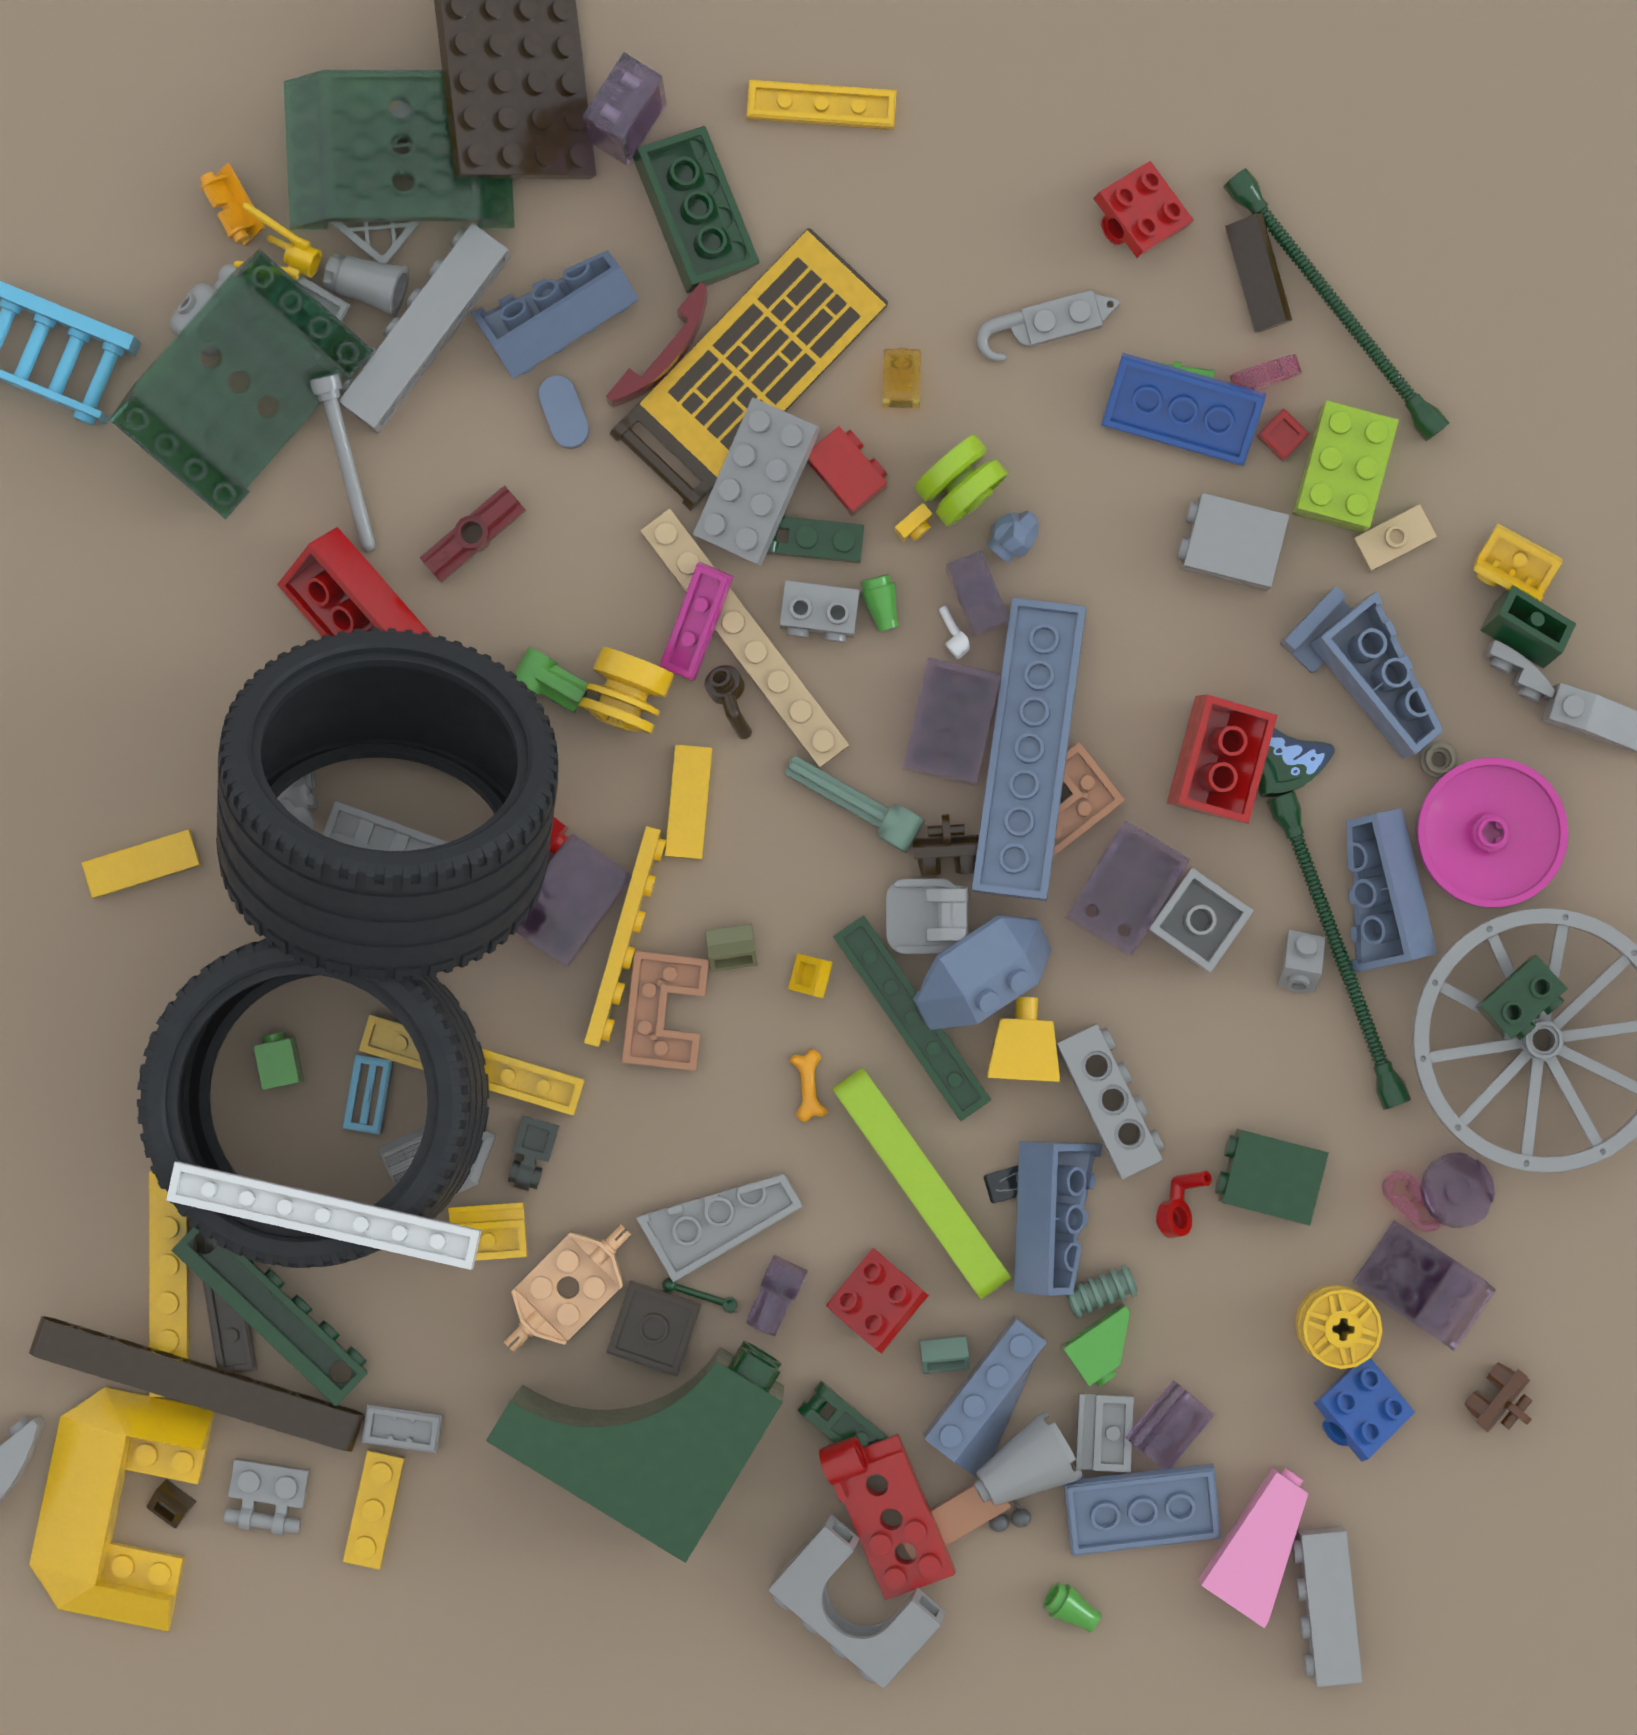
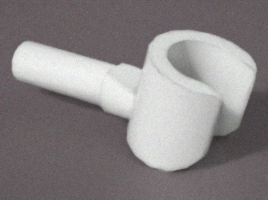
[939,606,970,659]

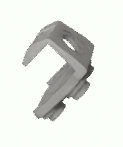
[886,879,970,954]

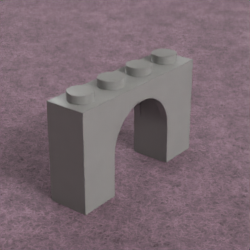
[768,1514,946,1689]

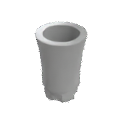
[323,253,409,316]

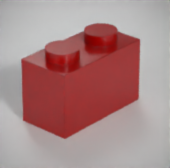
[807,426,888,516]

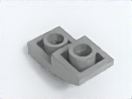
[1483,640,1555,703]

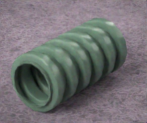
[1066,1264,1138,1318]

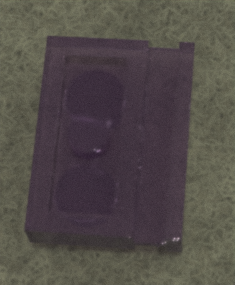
[1125,1380,1215,1469]

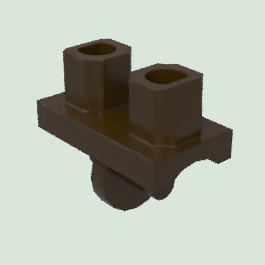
[912,814,979,876]

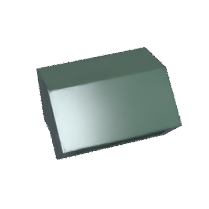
[919,1334,970,1374]

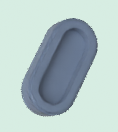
[538,375,589,449]

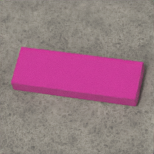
[659,562,734,681]

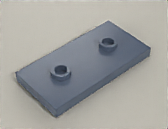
[1064,1463,1221,1556]

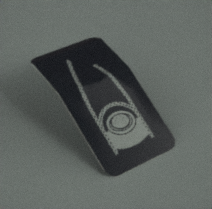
[984,1165,1019,1203]

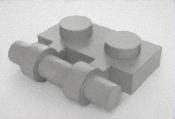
[224,1458,310,1536]

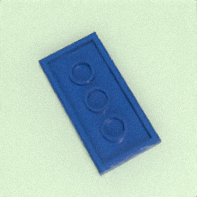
[1101,352,1266,466]

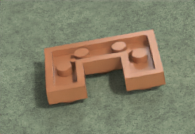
[1053,742,1126,857]
[622,951,709,1071]

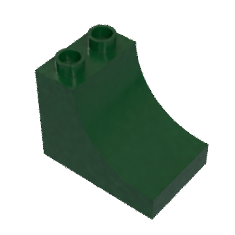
[486,1340,784,1563]

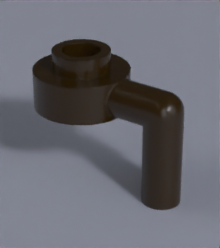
[705,665,752,739]

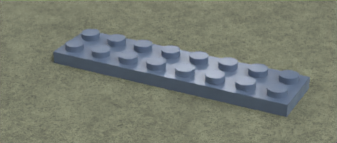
[972,598,1086,902]

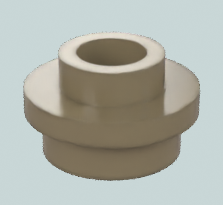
[1420,741,1458,778]

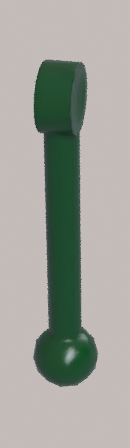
[662,1278,737,1313]

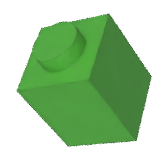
[253,1032,304,1090]

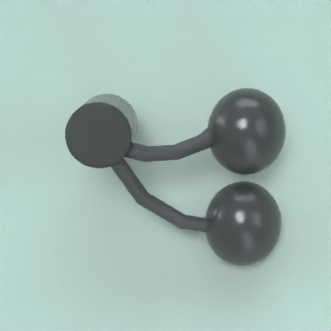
[989,1500,1031,1532]

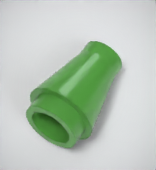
[860,574,899,631]
[1043,1582,1101,1632]

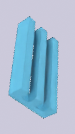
[343,1054,394,1135]

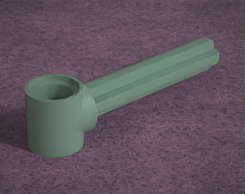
[785,756,925,853]

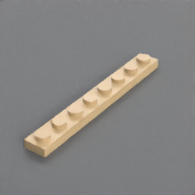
[640,508,849,768]

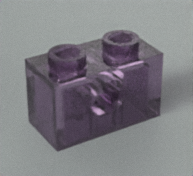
[945,550,1010,638]

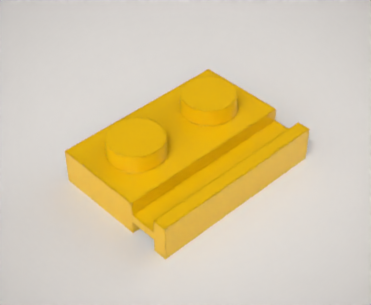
[448,1202,528,1261]

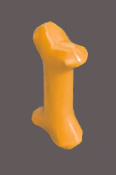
[789,1049,828,1122]

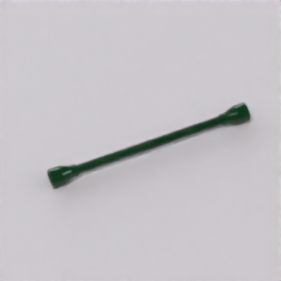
[1223,168,1450,442]
[1267,791,1411,1110]

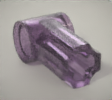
[746,1255,808,1336]

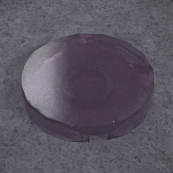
[1420,1152,1495,1228]

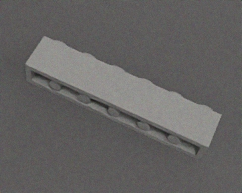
[338,223,511,434]

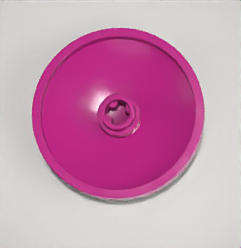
[1416,757,1568,908]

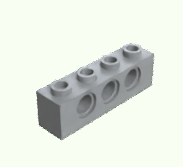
[1056,1024,1165,1180]

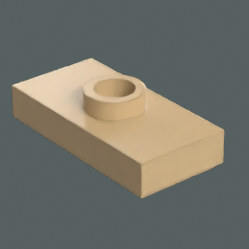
[1352,504,1437,572]

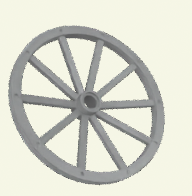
[1412,908,1637,1172]

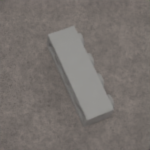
[1292,1526,1362,1687]

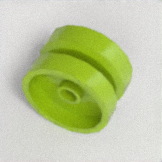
[913,434,1009,528]

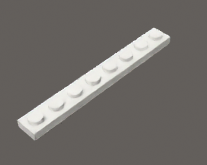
[166,1161,482,1270]

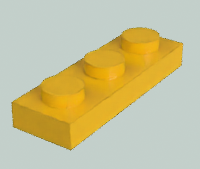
[343,1449,405,1570]

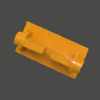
[200,163,265,246]

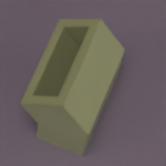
[705,924,758,972]

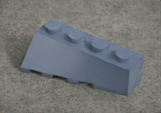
[471,250,639,379]
[1346,808,1437,973]
[1014,1141,1103,1296]
[923,1316,1047,1477]

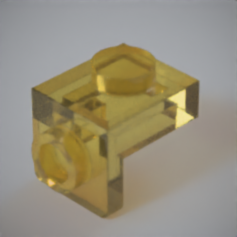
[883,348,921,408]

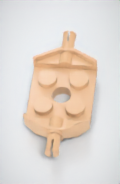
[503,1224,632,1353]

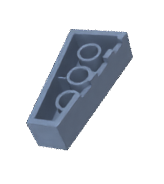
[1309,591,1443,759]

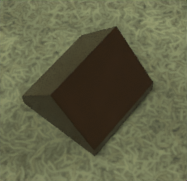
[146,1479,197,1529]

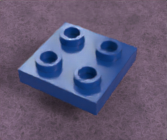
[1314,1358,1415,1462]

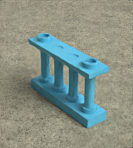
[0,281,141,426]

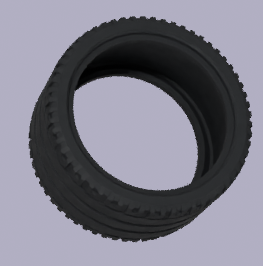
[216,628,559,982]
[137,938,490,1268]

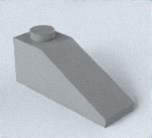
[1541,683,1637,753]

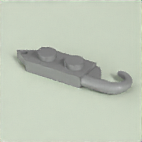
[976,290,1121,362]

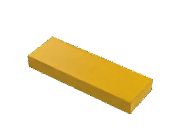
[665,744,713,860]
[81,829,201,898]

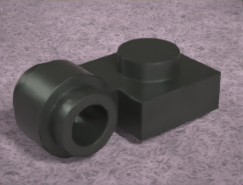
[508,1116,559,1191]

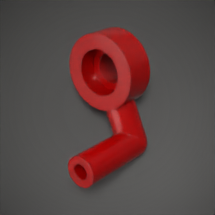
[1156,1171,1212,1238]

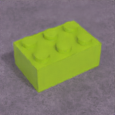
[1292,400,1399,533]

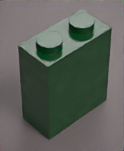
[1215,1129,1329,1226]

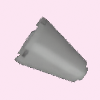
[973,1411,1083,1506]

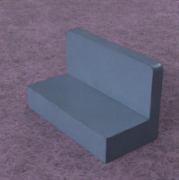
[1280,586,1352,673]

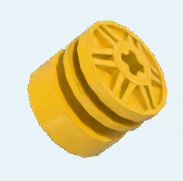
[578,646,674,734]
[1294,1284,1383,1369]

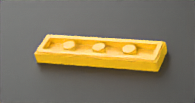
[746,80,897,130]

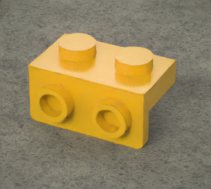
[1473,523,1563,602]

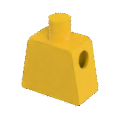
[986,997,1060,1082]

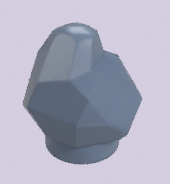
[987,511,1039,563]

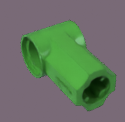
[514,647,588,713]

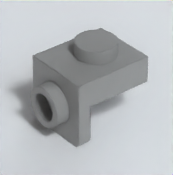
[1278,930,1326,993]

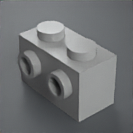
[780,580,860,643]

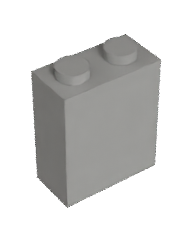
[1177,493,1289,591]

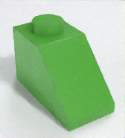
[1061,1303,1130,1387]

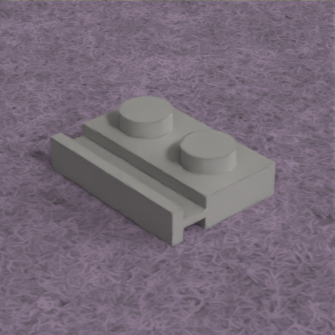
[1075,1393,1134,1473]

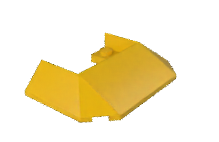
[29,1387,215,1632]

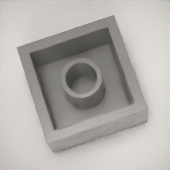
[1145,868,1254,973]

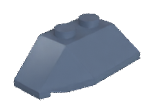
[913,915,1052,1030]

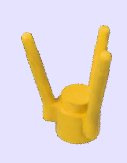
[233,203,322,280]

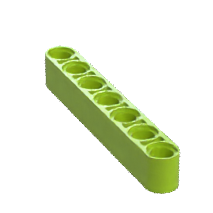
[832,1067,1012,1300]

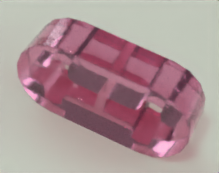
[1229,354,1302,390]
[1382,1171,1445,1232]

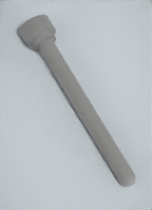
[309,373,376,552]

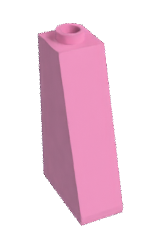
[1198,1467,1309,1628]

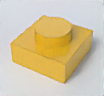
[894,503,933,543]
[788,953,833,998]

